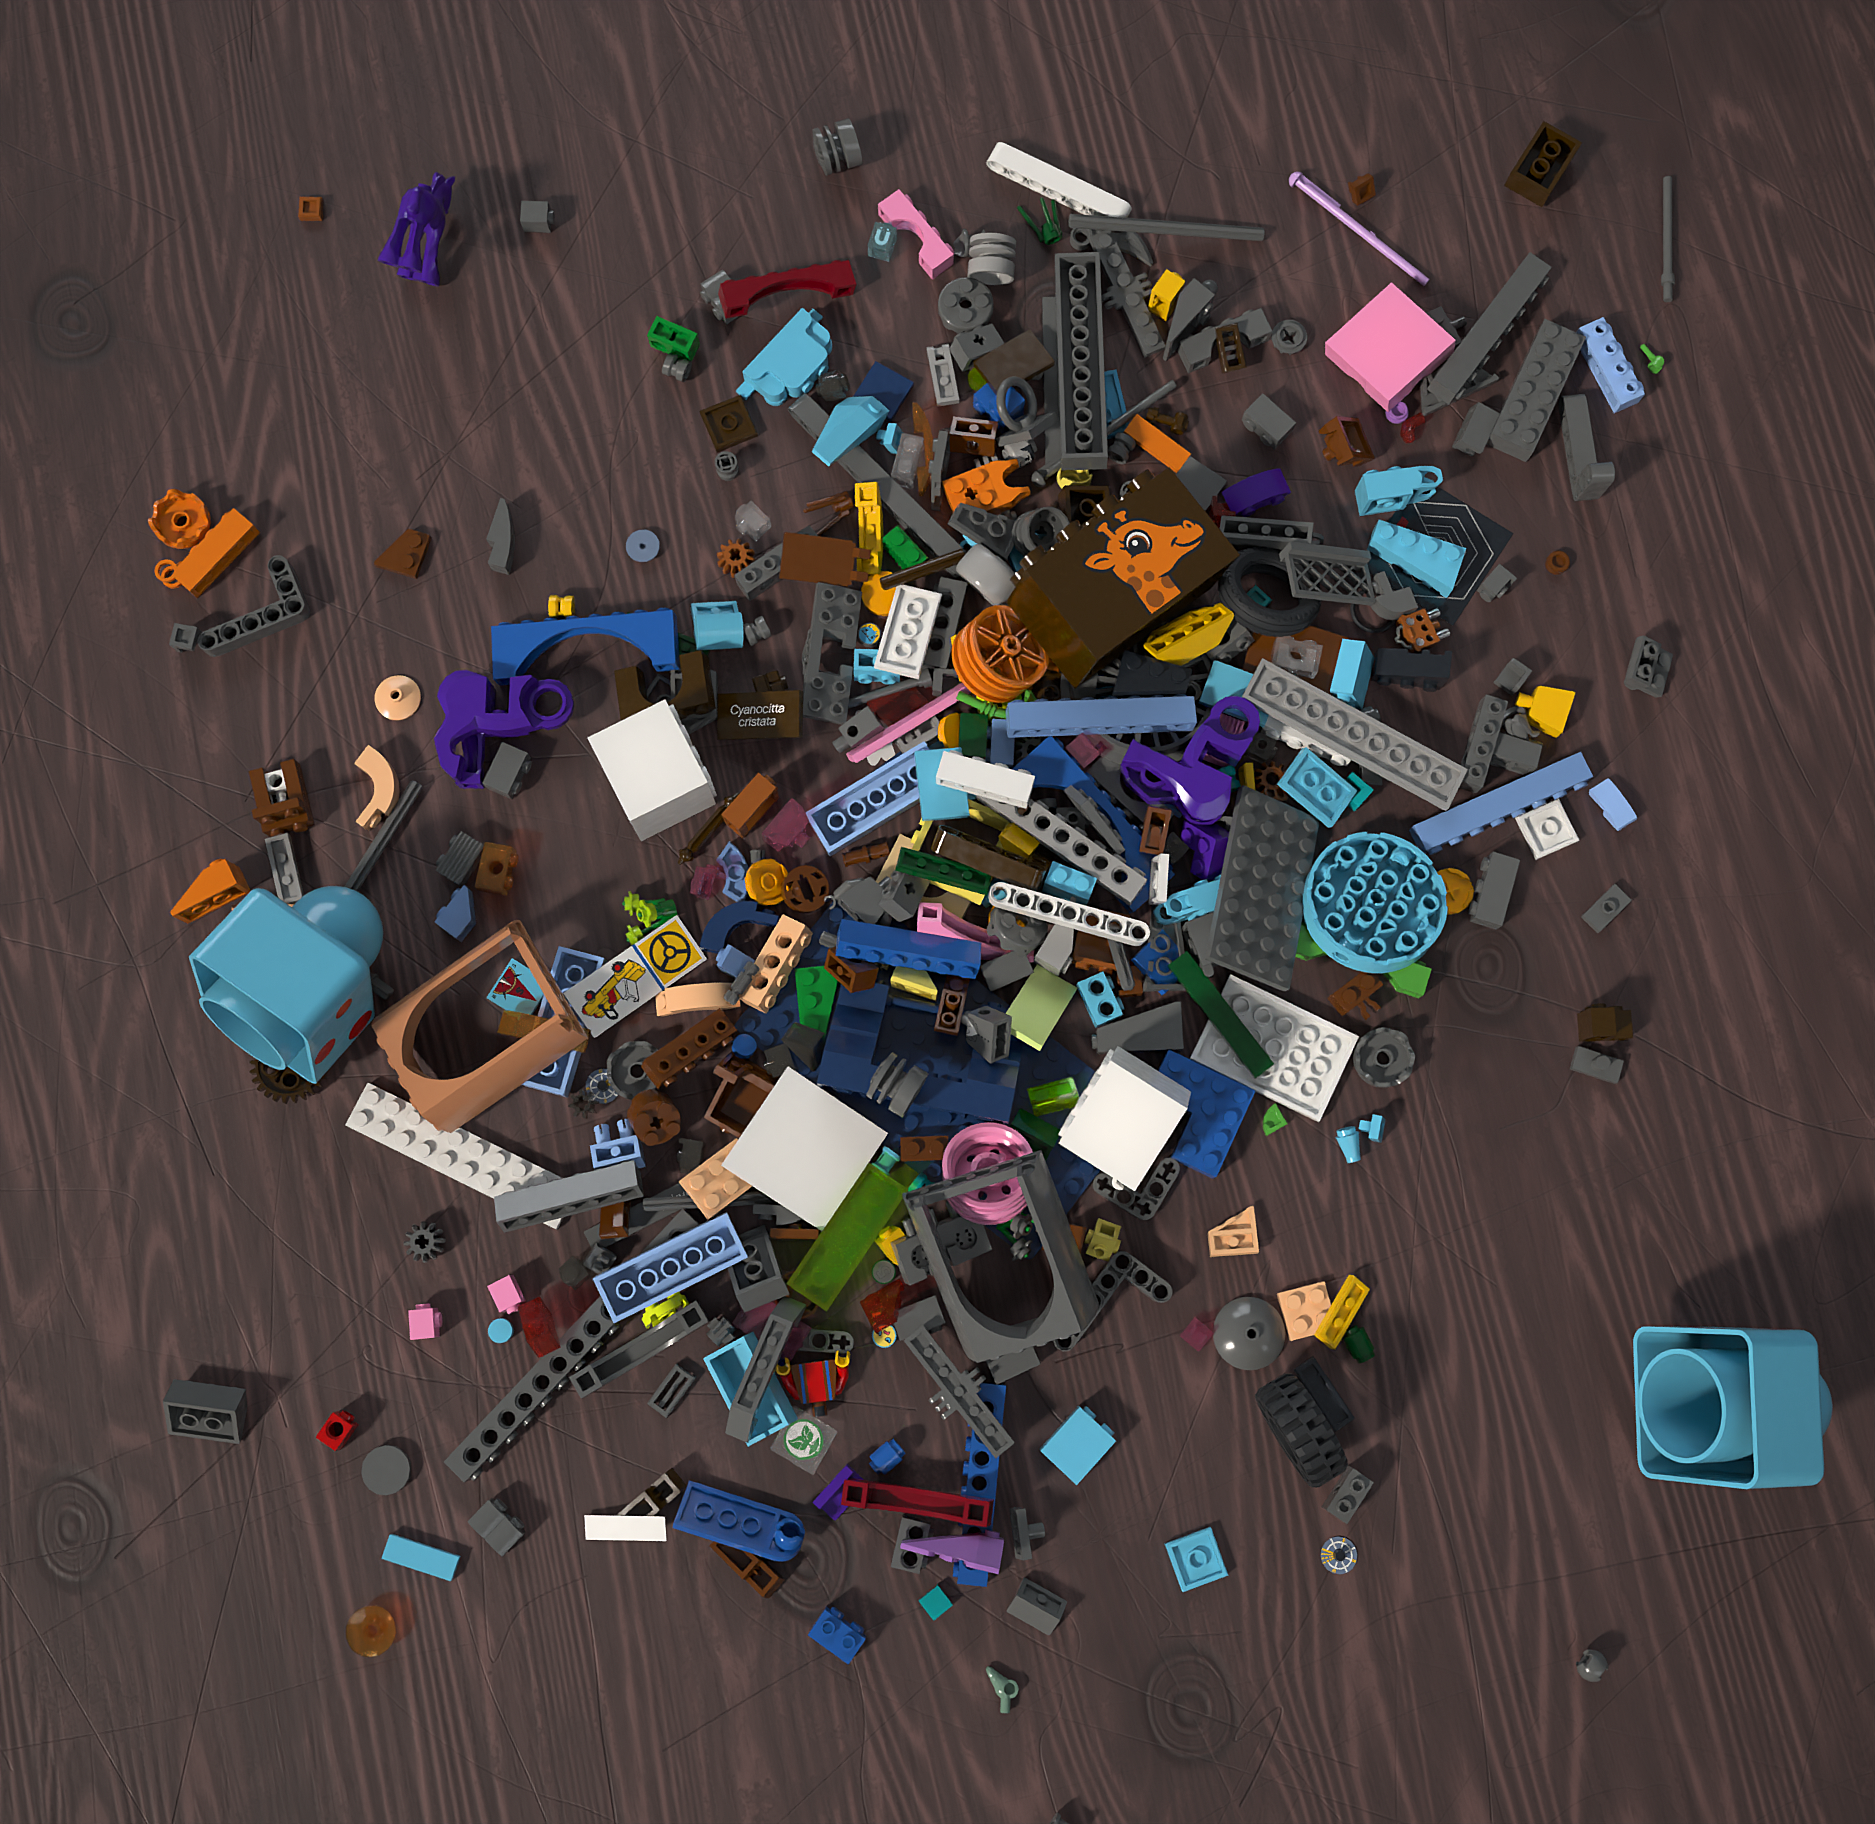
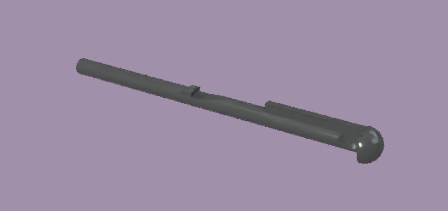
[1032,380,1177,487]

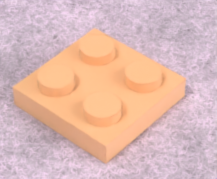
[1277,1281,1331,1341]

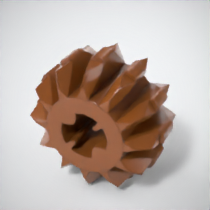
[717,538,755,578]

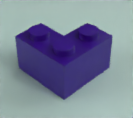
[1179,820,1229,881]

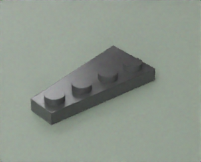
[1143,905,1186,992]

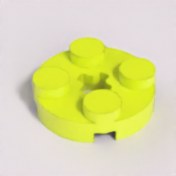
[642,1292,689,1328]

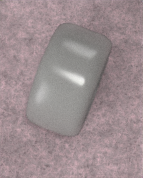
[956,544,1015,606]

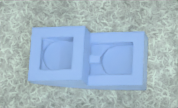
[1589,778,1637,831]

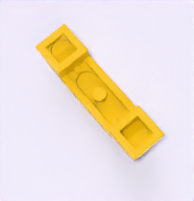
[855,482,883,575]

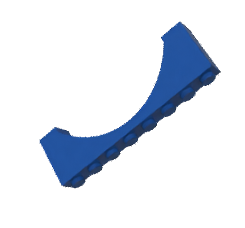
[491,608,680,686]
[1011,736,1175,914]

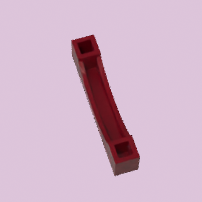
[718,260,856,319]
[841,1478,994,1527]

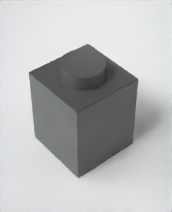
[520,201,555,233]

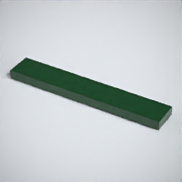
[1168,951,1274,1079]

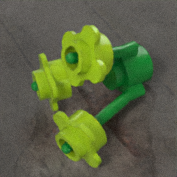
[622,891,677,946]

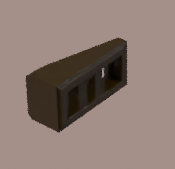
[1215,323,1247,374]

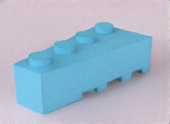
[1367,520,1466,598]

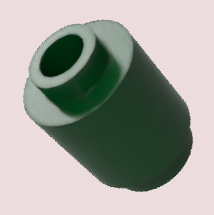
[1342,1325,1375,1363]

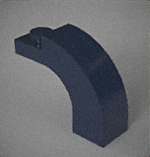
[700,901,780,954]

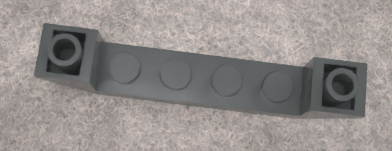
[725,1296,807,1443]

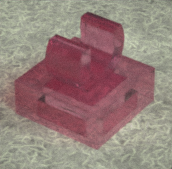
[1179,1317,1214,1352]

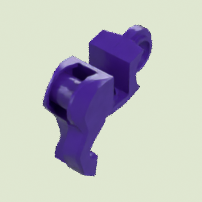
[434,670,574,789]
[1120,696,1260,826]

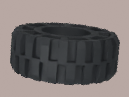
[1255,1373,1348,1488]

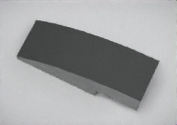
[486,498,515,575]

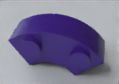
[1222,469,1291,517]

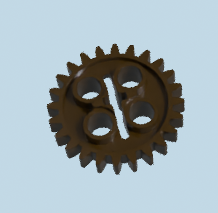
[249,1059,327,1104]

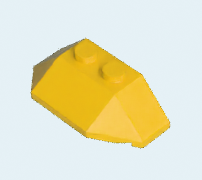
[1144,603,1234,666]

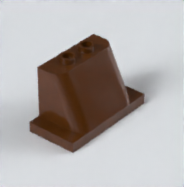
[704,1051,780,1138]

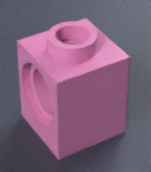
[487,1275,526,1314]

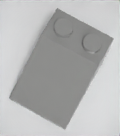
[1034,896,1076,976]

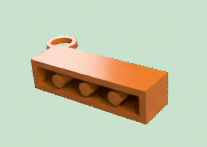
[154,508,260,598]

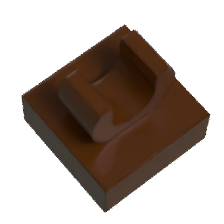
[1348,173,1376,206]

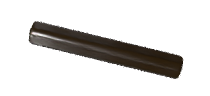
[880,549,965,590]

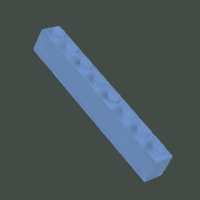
[1006,694,1197,738]
[1409,752,1593,855]

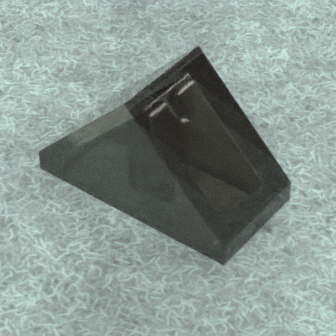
[781,1022,826,1072]

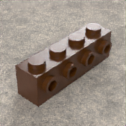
[641,1008,737,1089]

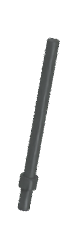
[1661,176,1675,302]

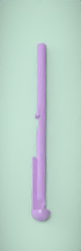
[1289,172,1430,286]

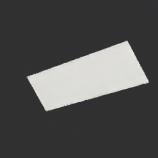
[584,1515,666,1541]

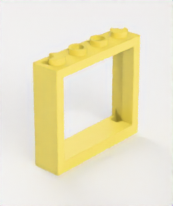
[910,799,1010,905]

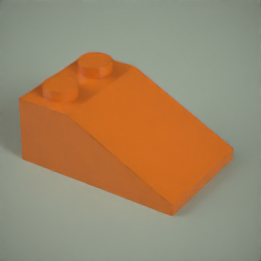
[170,859,251,924]

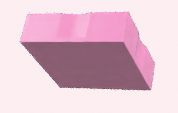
[1325,282,1456,412]

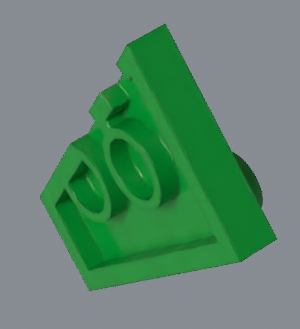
[795,966,838,1040]

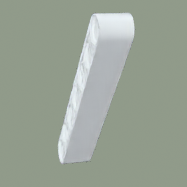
[986,142,1132,218]
[988,882,1150,946]

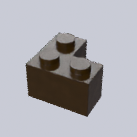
[1577,1003,1633,1042]

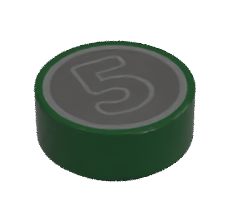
[872,1260,896,1284]

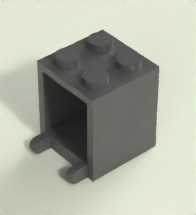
[1181,912,1218,979]

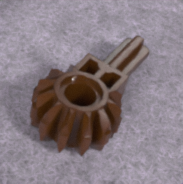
[1254,761,1288,803]

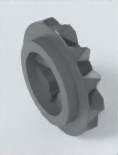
[1271,320,1307,355]

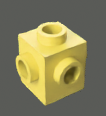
[1084,1218,1121,1262]

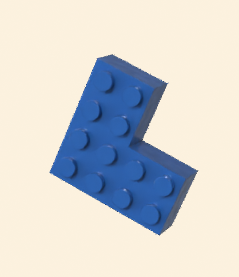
[1158,1050,1255,1179]

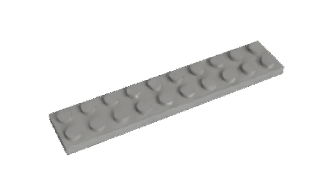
[1242,658,1468,811]

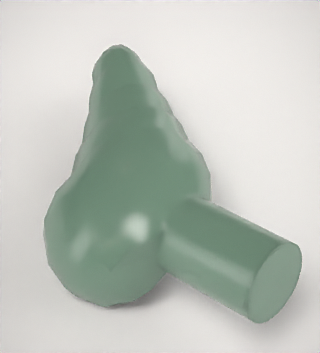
[986,1666,1019,1713]

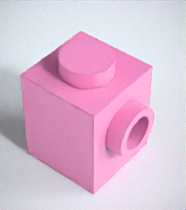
[408,1304,443,1340]

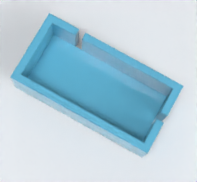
[703,1332,798,1446]

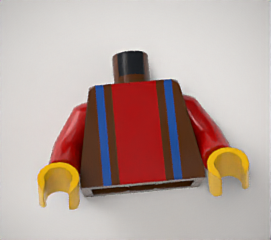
[776,1351,850,1417]

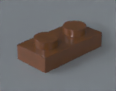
[900,1136,948,1162]

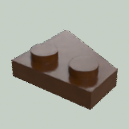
[374,528,432,579]

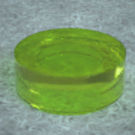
[968,368,986,391]

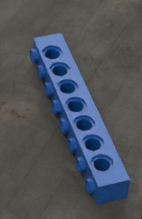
[953,1382,1006,1587]

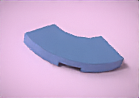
[716,841,749,902]

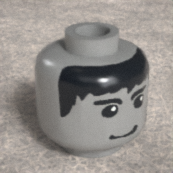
[1002,439,1037,469]

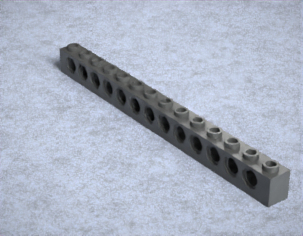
[444,1209,701,1483]

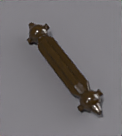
[678,793,739,865]

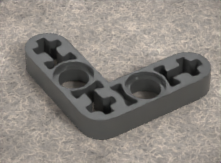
[1092,1158,1180,1220]

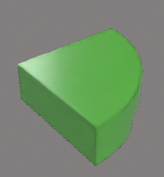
[1263,1103,1287,1136]

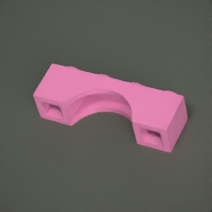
[878,189,954,280]

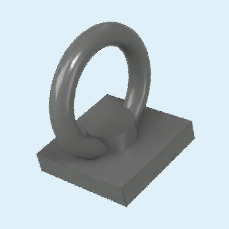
[996,376,1058,447]

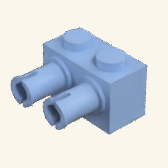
[590,1119,646,1170]

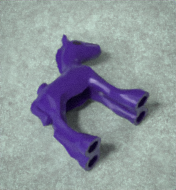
[378,172,455,286]

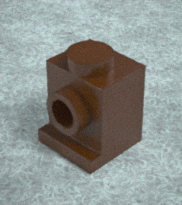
[1116,962,1143,998]

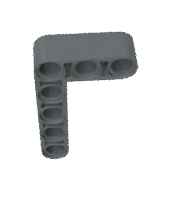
[1559,394,1615,501]
[197,555,310,657]
[1053,1251,1172,1351]

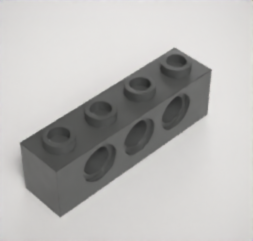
[734,525,818,602]
[922,577,968,672]
[1459,694,1508,793]

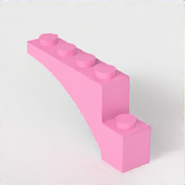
[917,902,1034,962]

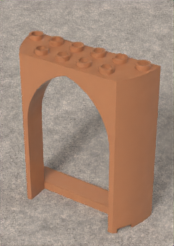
[371,920,588,1133]

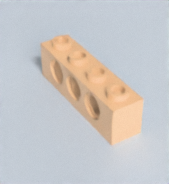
[738,915,813,1014]

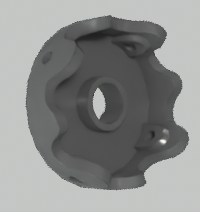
[938,277,994,334]
[987,897,1048,957]
[1353,1028,1415,1088]
[607,1041,663,1100]

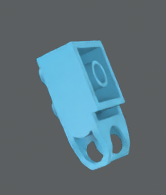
[1355,466,1443,516]
[1153,875,1221,925]

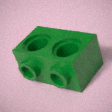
[647,316,700,362]

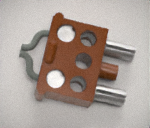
[1394,608,1450,654]

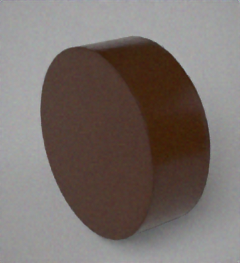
[1545,550,1570,575]

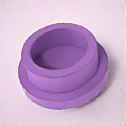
[1385,401,1409,424]

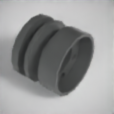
[812,118,862,176]
[1012,507,1070,556]
[866,1052,929,1118]

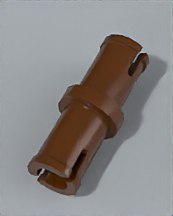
[842,841,890,867]

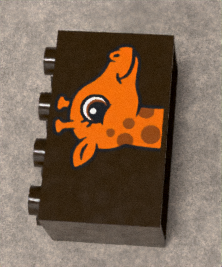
[1006,467,1240,689]

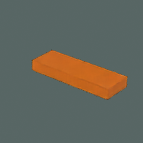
[1123,414,1191,473]

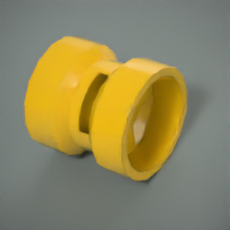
[548,595,575,618]

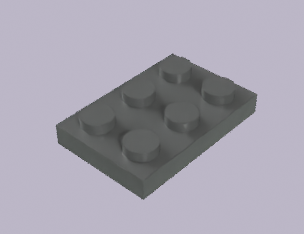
[1064,785,1125,855]

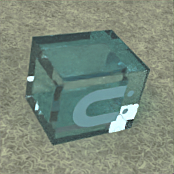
[867,222,897,262]

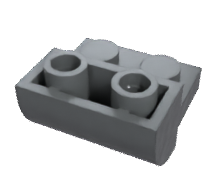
[1624,635,1673,698]

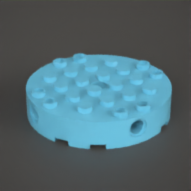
[1302,832,1448,973]

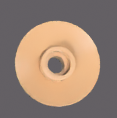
[375,675,421,720]

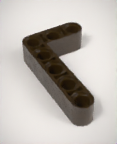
[931,825,1055,892]

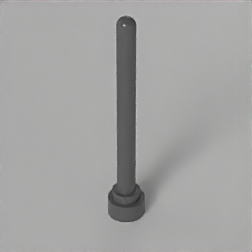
[848,668,933,709]

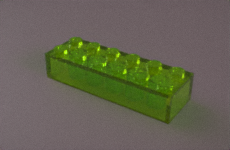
[787,1163,909,1312]

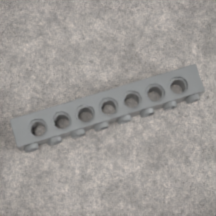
[976,795,1147,906]

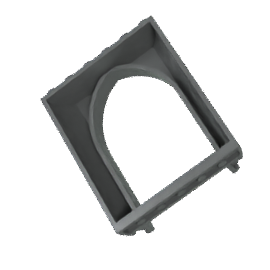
[902,1150,1099,1363]

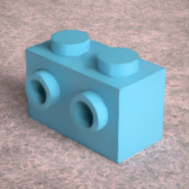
[854,649,900,684]

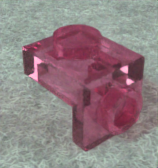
[690,864,727,900]

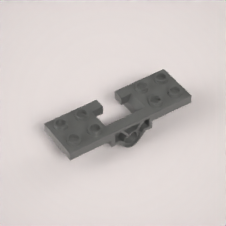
[802,582,862,725]

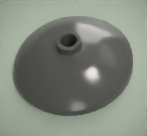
[1212,1297,1285,1370]

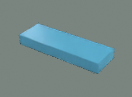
[381,1534,461,1581]

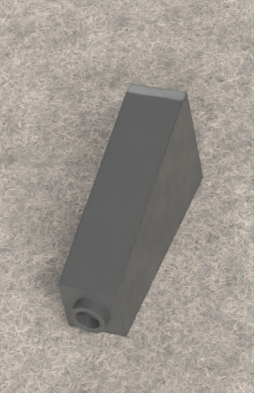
[1091,1002,1184,1055]

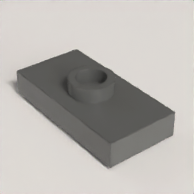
[1581,884,1632,933]

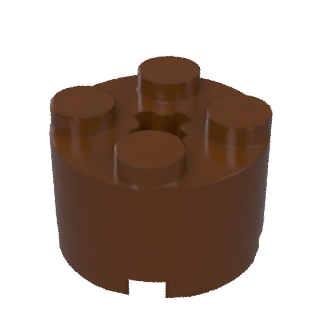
[627,1089,680,1146]

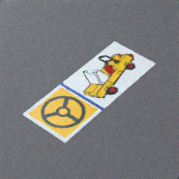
[563,915,707,1038]

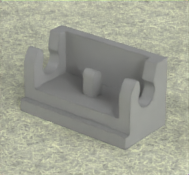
[894,715,940,754]

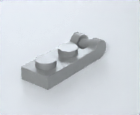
[926,344,959,407]

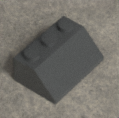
[163,1379,248,1444]

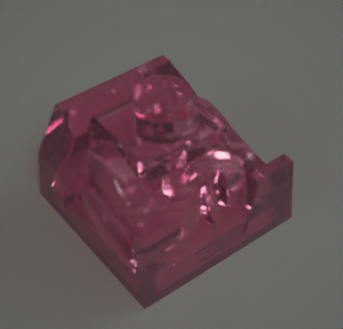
[762,798,810,852]

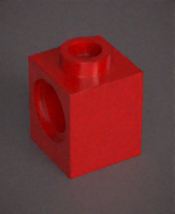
[316,1410,359,1451]

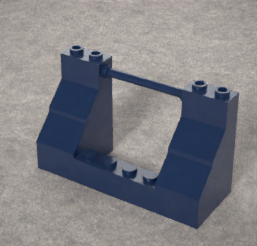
[817,979,1024,1126]

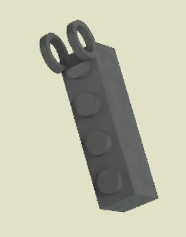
[1220,516,1324,551]

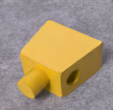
[1515,686,1576,738]

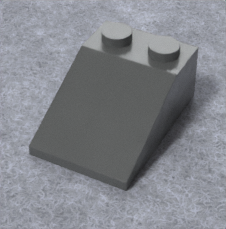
[728,1225,789,1312]

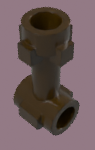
[1146,407,1189,435]

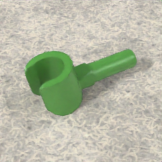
[1640,344,1664,374]

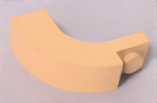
[354,745,400,831]
[655,983,740,1016]

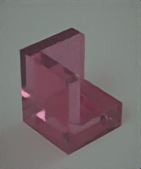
[1065,733,1106,768]

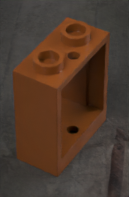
[721,772,779,839]

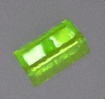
[1027,1077,1079,1117]

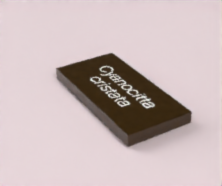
[717,690,803,740]

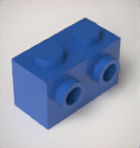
[808,1607,866,1665]

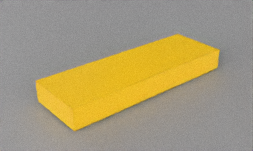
[1314,1275,1370,1350]

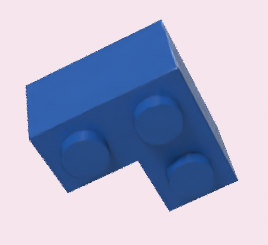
[973,383,1025,434]

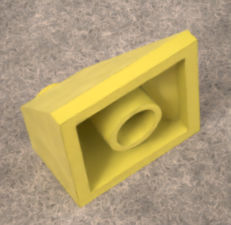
[891,966,938,1001]

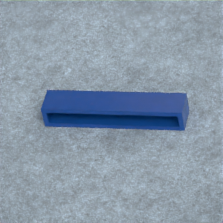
[835,919,981,979]

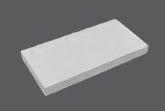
[874,584,942,679]

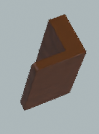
[599,1200,630,1239]

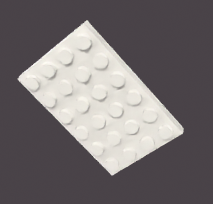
[1190,974,1359,1122]

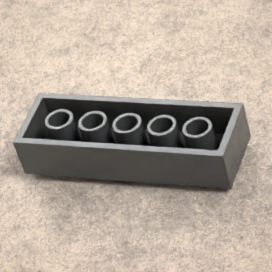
[1486,319,1586,462]

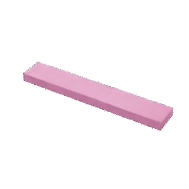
[846,683,971,763]

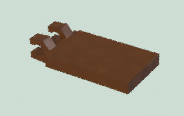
[779,532,871,587]

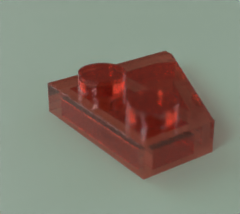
[867,687,929,727]
[860,1279,904,1333]

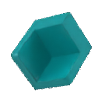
[1345,772,1373,812]

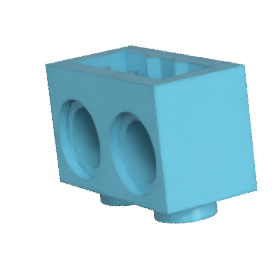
[1076,972,1124,1028]

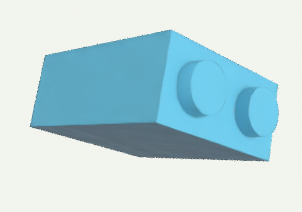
[1330,639,1375,709]
[1042,861,1097,906]
[1039,1406,1116,1485]

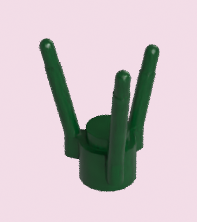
[1017,197,1063,245]

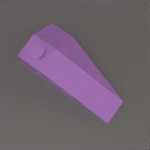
[900,1530,1004,1574]

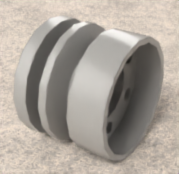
[967,233,1016,285]

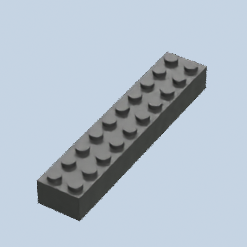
[1054,252,1108,470]

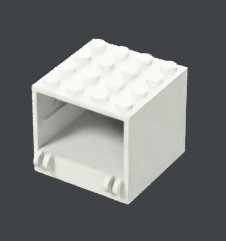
[588,700,717,841]
[1058,1046,1191,1191]

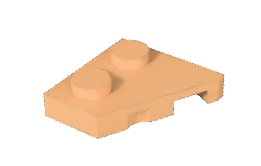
[1208,1206,1259,1257]

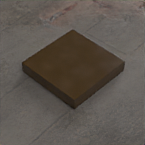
[699,394,758,453]

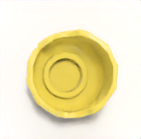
[1057,468,1093,489]

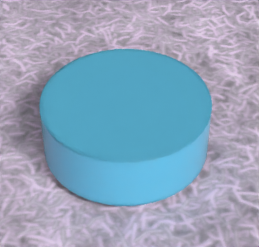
[488,1318,514,1343]

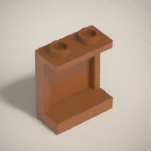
[1072,906,1130,975]

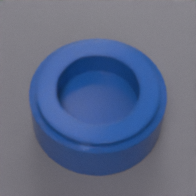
[732,1034,757,1059]

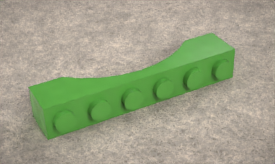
[1295,922,1432,998]

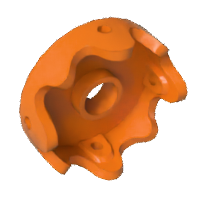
[148,489,211,549]

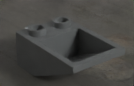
[1163,278,1218,361]

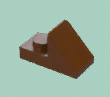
[1139,805,1172,855]

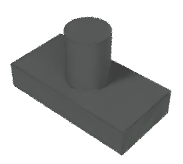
[1570,1046,1624,1084]
[1009,1507,1045,1560]

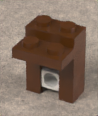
[249,759,315,837]

